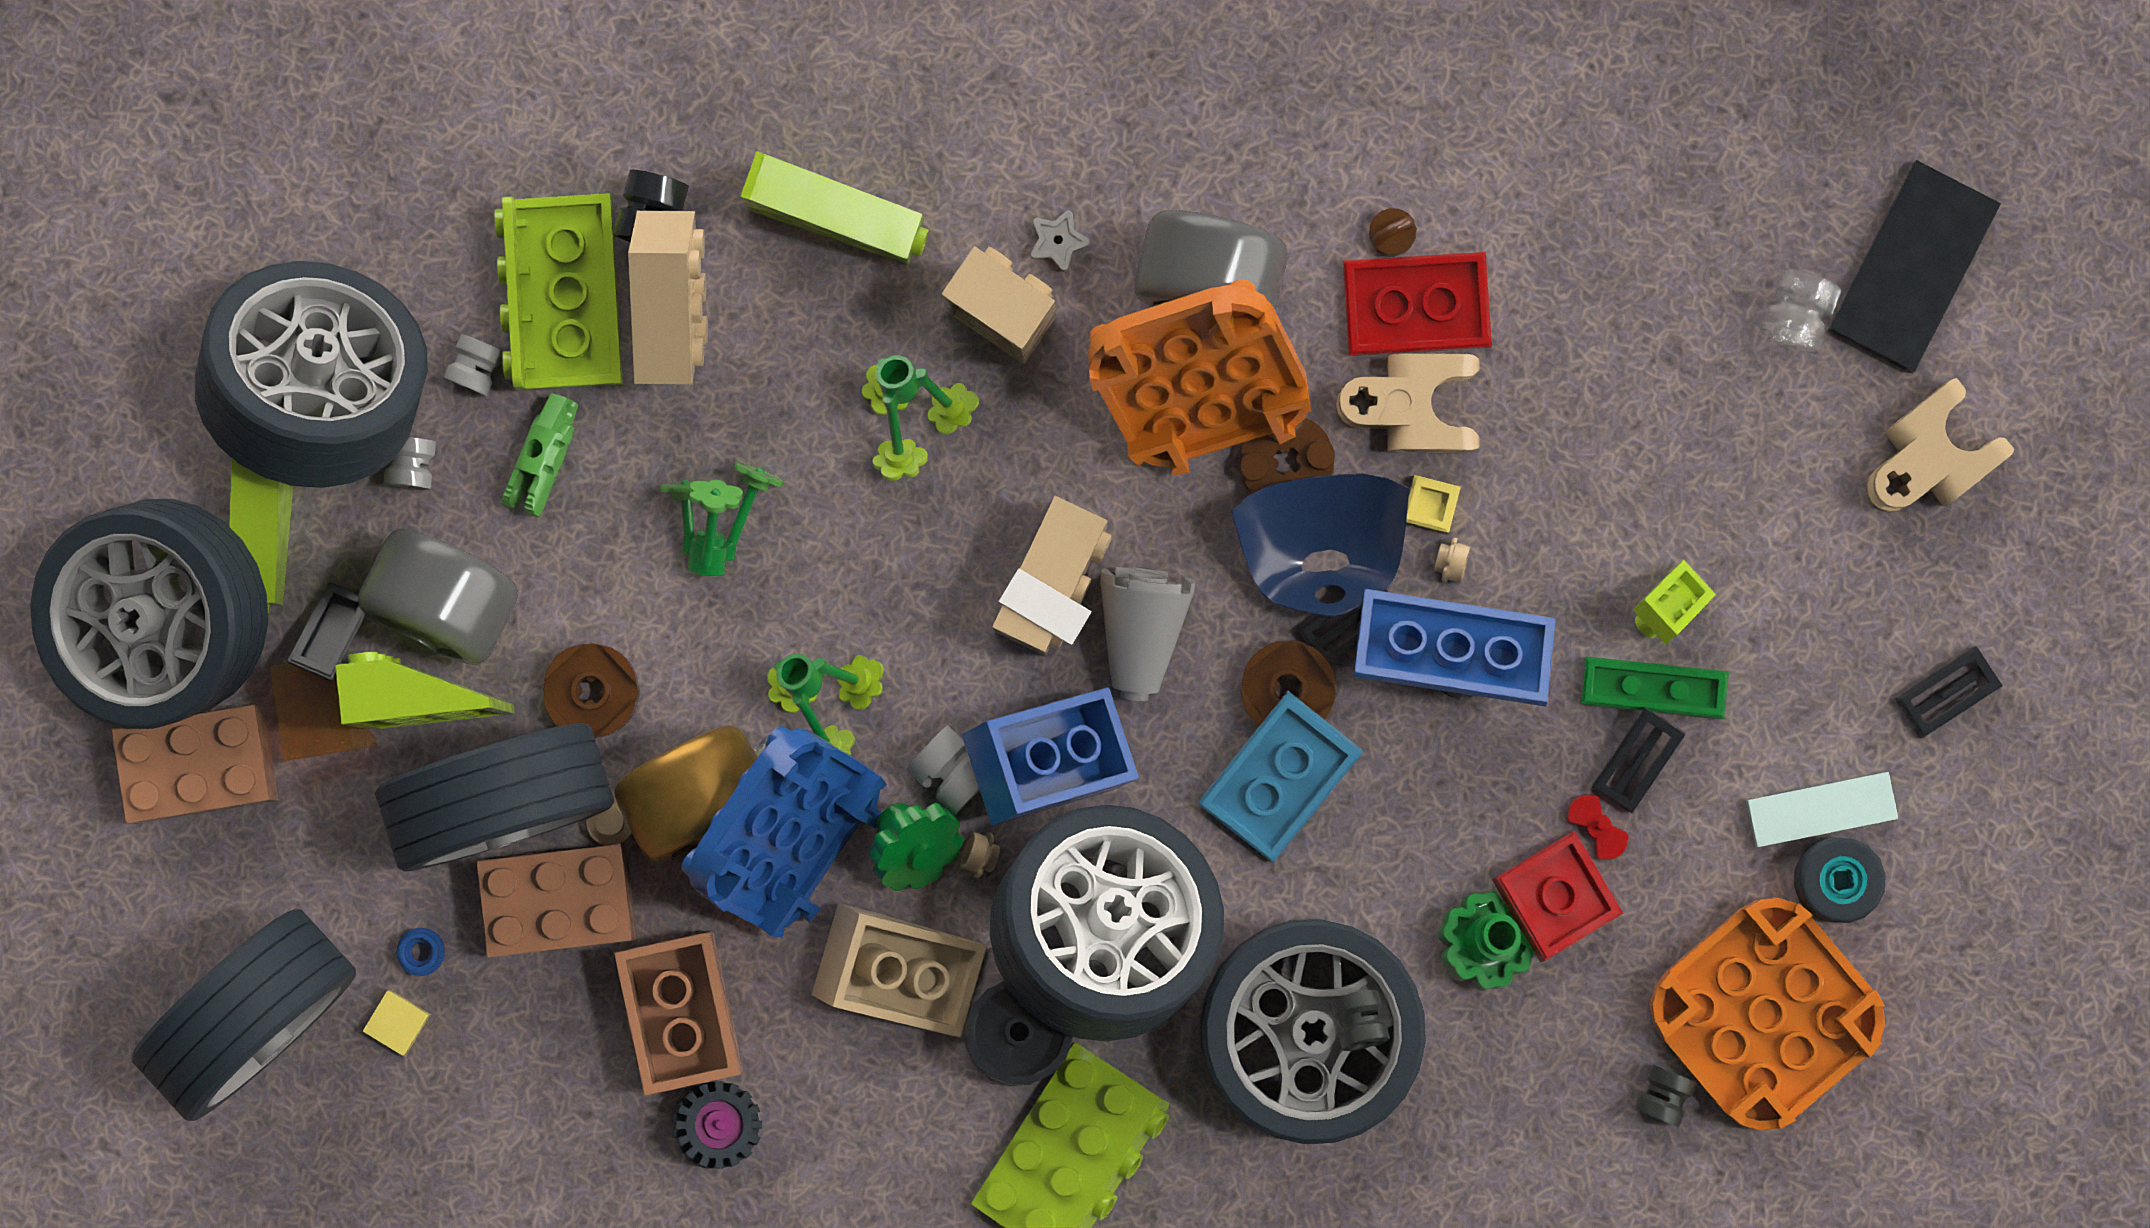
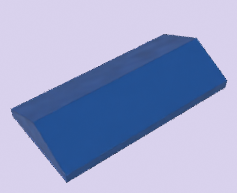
[1353,589,1556,707]

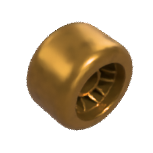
[614,725,757,863]

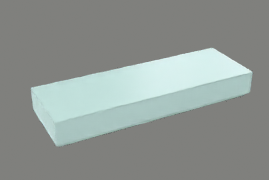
[1746,772,1898,847]

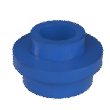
[396,928,445,976]

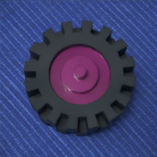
[671,1081,762,1169]

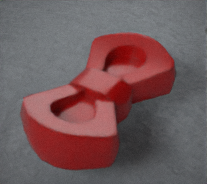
[1566,794,1629,861]

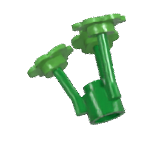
[660,461,784,576]

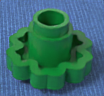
[869,803,964,891]
[1437,892,1535,991]

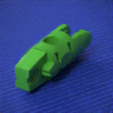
[501,393,578,517]

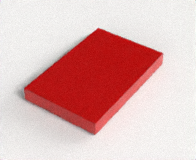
[1343,252,1492,356]

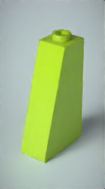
[740,151,929,265]
[229,459,293,613]

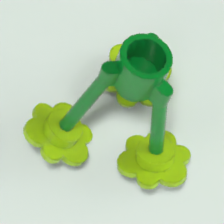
[862,355,979,481]
[767,653,884,755]

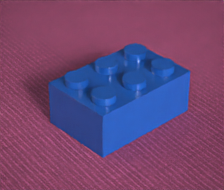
[961,687,1139,826]

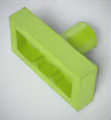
[1633,560,1716,645]

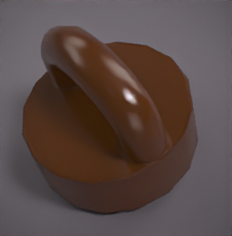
[1369,208,1417,257]

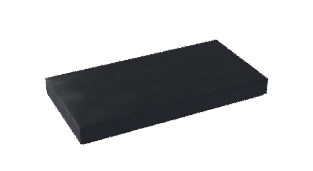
[1828,160,2001,373]

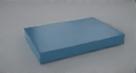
[1198,691,1363,863]

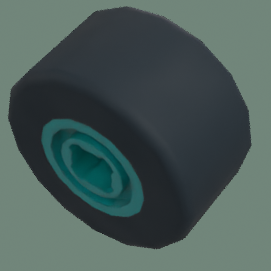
[1794,837,1886,923]

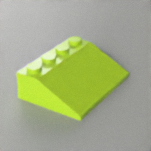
[335,652,515,730]

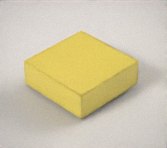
[1406,475,1461,534]
[363,990,431,1056]

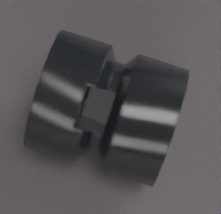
[613,169,689,242]

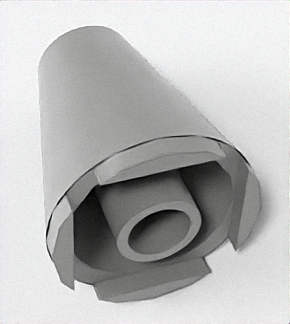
[1100,567,1195,701]

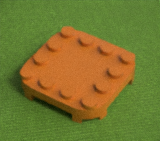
[1088,280,1312,476]
[1649,897,1885,1131]

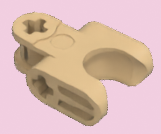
[1336,354,1480,453]
[1866,378,2014,512]

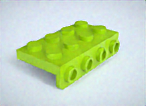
[495,193,623,391]
[971,1042,1170,1228]

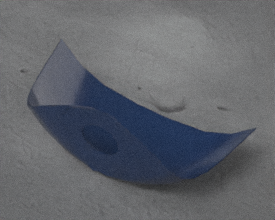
[1231,473,1409,616]

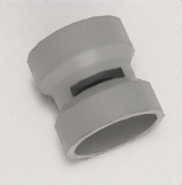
[443,334,504,397]
[383,437,437,490]

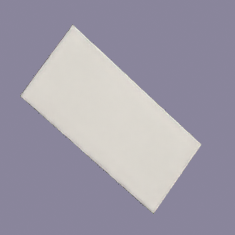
[999,568,1092,645]

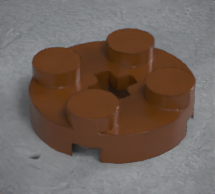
[1240,417,1335,494]
[1241,640,1338,726]
[543,643,640,738]

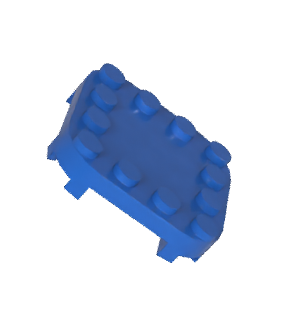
[682,726,887,938]

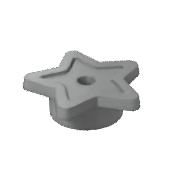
[1030,210,1091,272]

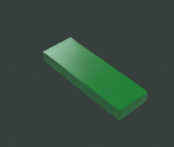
[1580,656,1729,719]

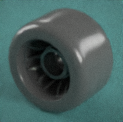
[1134,210,1288,311]
[358,528,518,665]

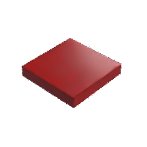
[1492,831,1623,963]

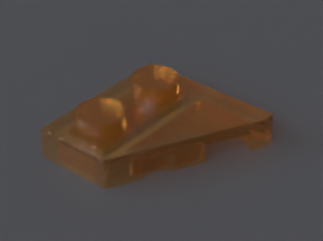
[269,663,377,762]

